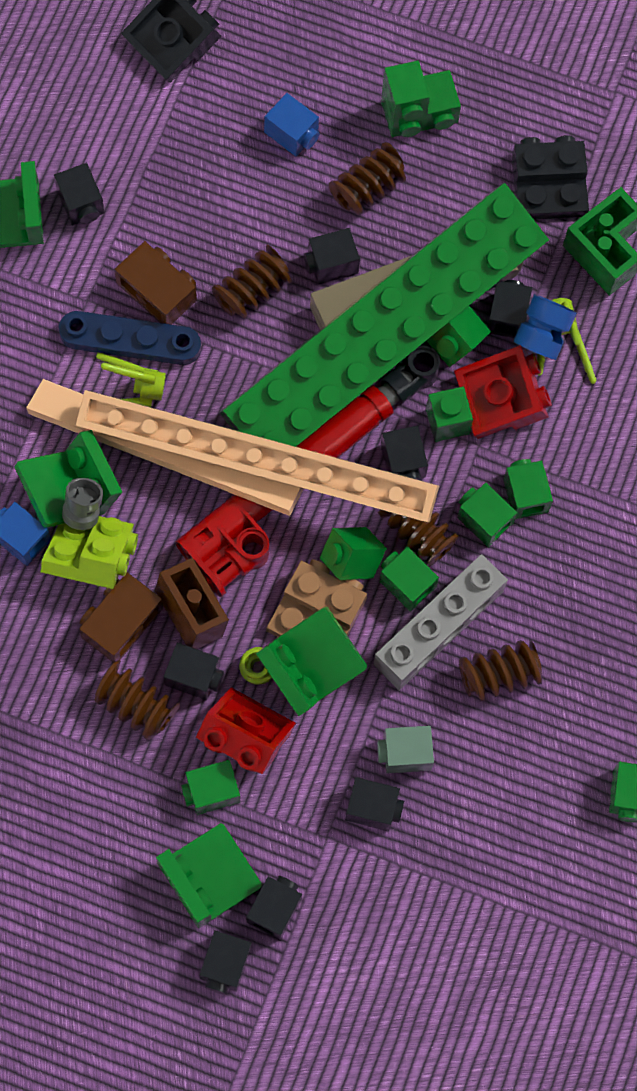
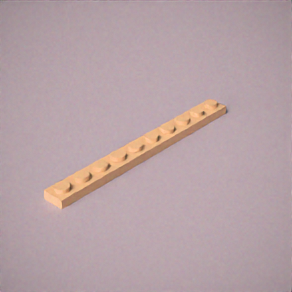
[76,390,439,522]

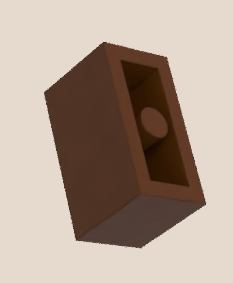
[114,241,197,325]
[155,558,229,649]
[79,572,163,663]

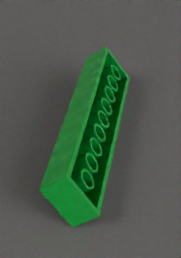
[219,183,549,447]

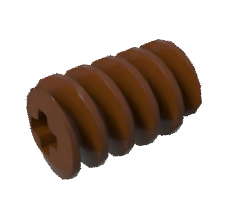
[329,142,406,215]
[211,244,292,319]
[378,509,459,567]
[459,640,542,701]
[94,660,180,740]

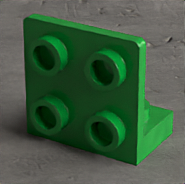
[0,161,44,248]
[14,430,123,528]
[256,606,367,716]
[156,823,262,929]

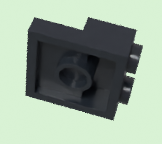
[121,0,222,83]
[512,135,589,219]

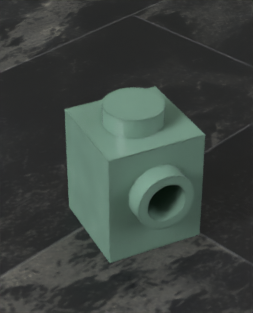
[377,726,434,773]

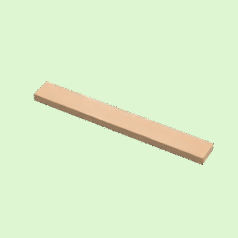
[26,379,304,516]

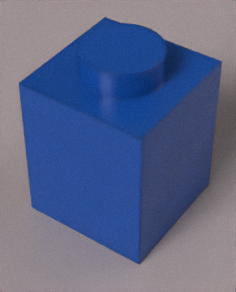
[264,93,320,157]
[0,502,51,566]

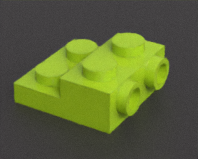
[40,516,138,589]

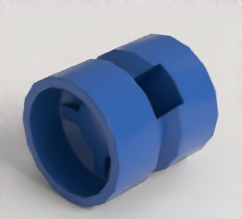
[514,294,577,360]

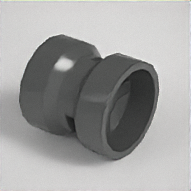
[62,478,103,530]

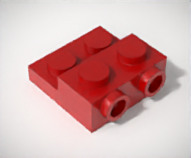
[454,345,552,439]
[195,687,296,774]

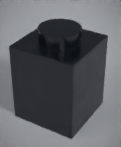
[54,162,105,226]
[304,228,360,284]
[488,280,533,339]
[380,425,428,481]
[164,642,224,700]
[345,777,405,832]
[246,876,302,941]
[199,930,252,995]

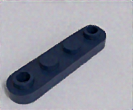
[59,311,201,365]

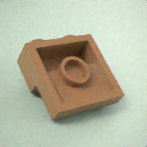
[267,559,367,637]

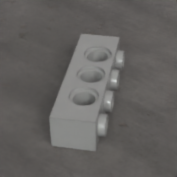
[373,554,508,691]

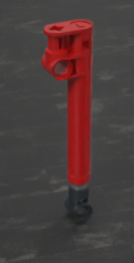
[175,346,440,597]

